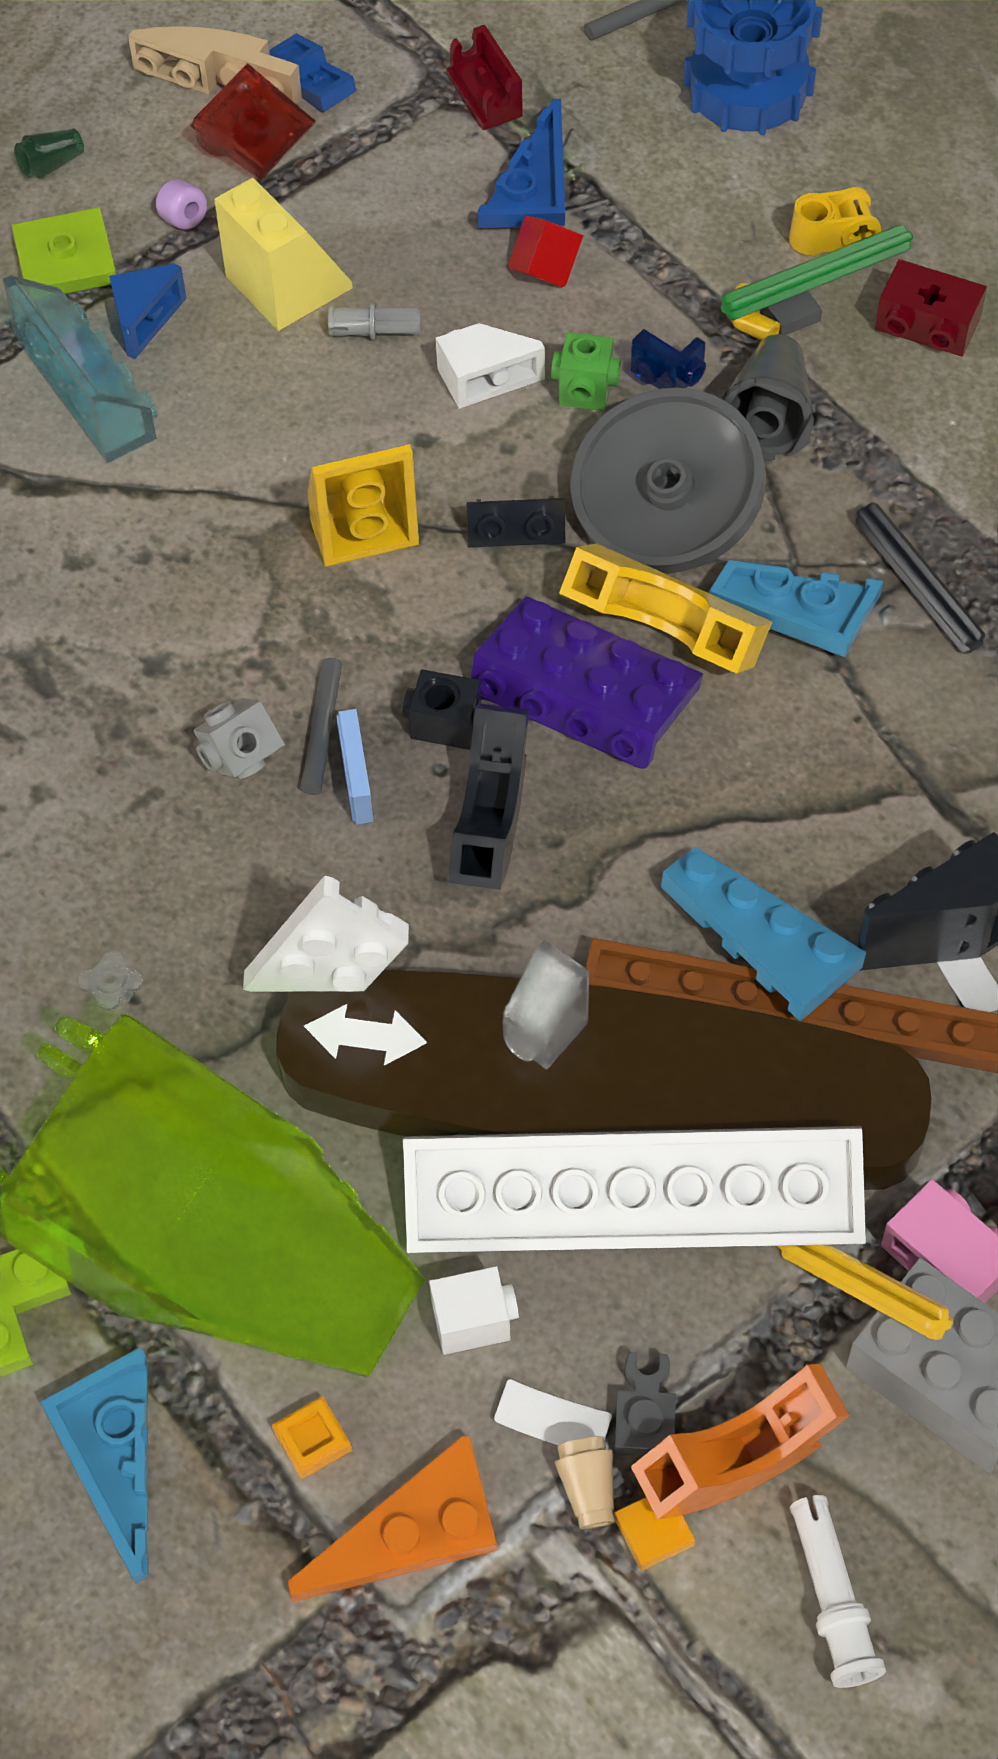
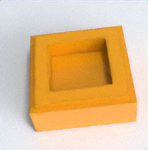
[271,1396,352,1480]
[614,1497,695,1572]

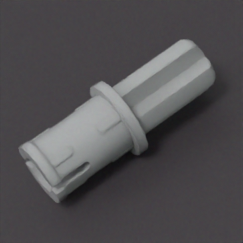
[328,303,421,340]

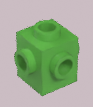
[551,332,621,411]

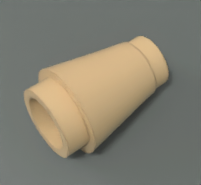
[554,1436,615,1529]

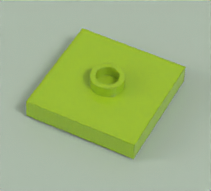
[11,207,116,301]

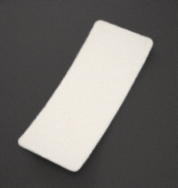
[937,957,998,1012]
[494,1379,612,1445]

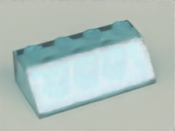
[2,275,158,463]

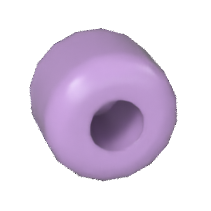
[156,179,207,230]

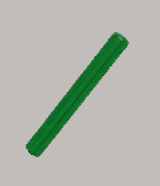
[720,225,913,320]

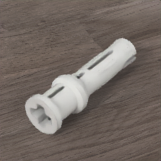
[790,1495,886,1688]

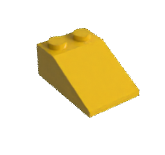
[307,444,419,567]

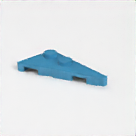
[40,1347,149,1584]

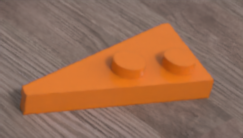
[287,1435,497,1602]

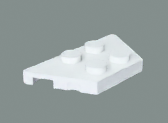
[243,876,409,992]

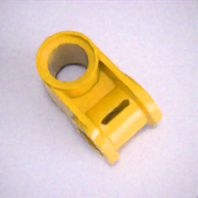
[789,187,881,255]

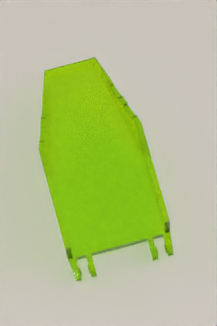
[0,1013,426,1378]

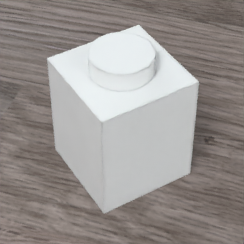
[429,1266,519,1355]

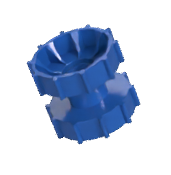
[683,0,823,135]

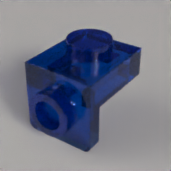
[631,329,706,389]

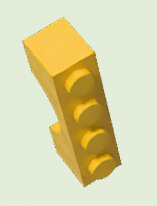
[559,543,772,674]

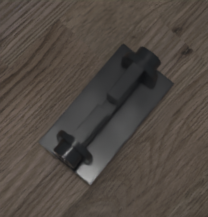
[467,496,566,548]

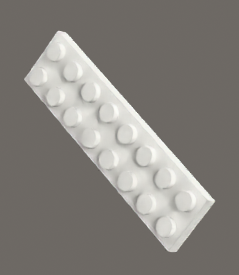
[403,1126,866,1253]

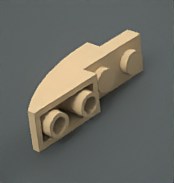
[128,26,302,109]

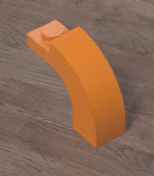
[631,1364,850,1520]

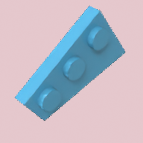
[709,560,884,657]

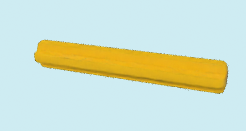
[777,1245,953,1340]

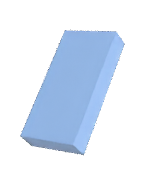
[336,709,374,825]

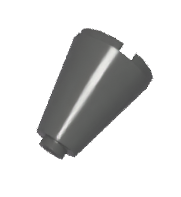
[722,334,814,461]

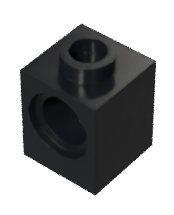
[402,669,481,750]

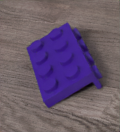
[471,596,703,769]

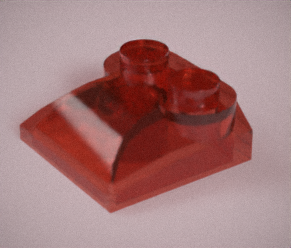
[191,63,316,180]

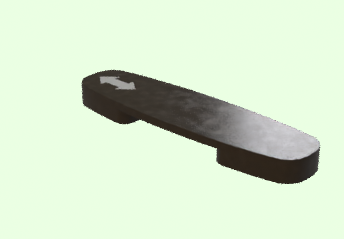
[276,970,932,1190]

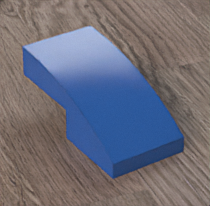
[269,33,357,112]

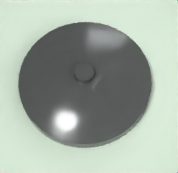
[570,388,766,573]

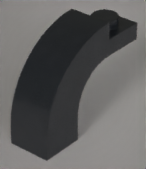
[448,703,529,890]

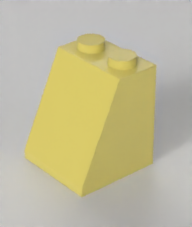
[214,177,353,331]

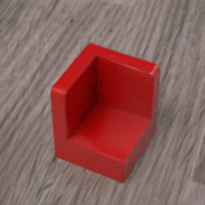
[508,215,584,287]

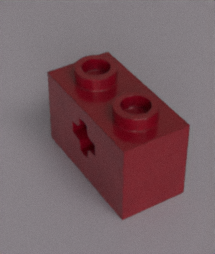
[875,259,987,357]

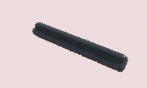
[856,502,985,654]

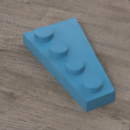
[661,847,866,1022]

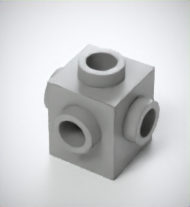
[193,698,285,779]

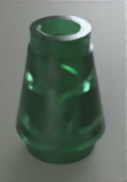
[14,128,84,179]

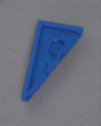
[478,99,565,228]

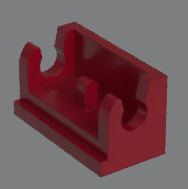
[446,24,523,131]

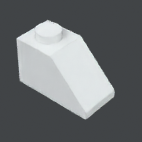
[436,323,545,409]

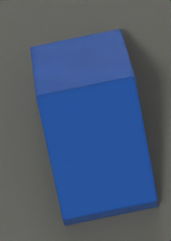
[109,263,187,359]

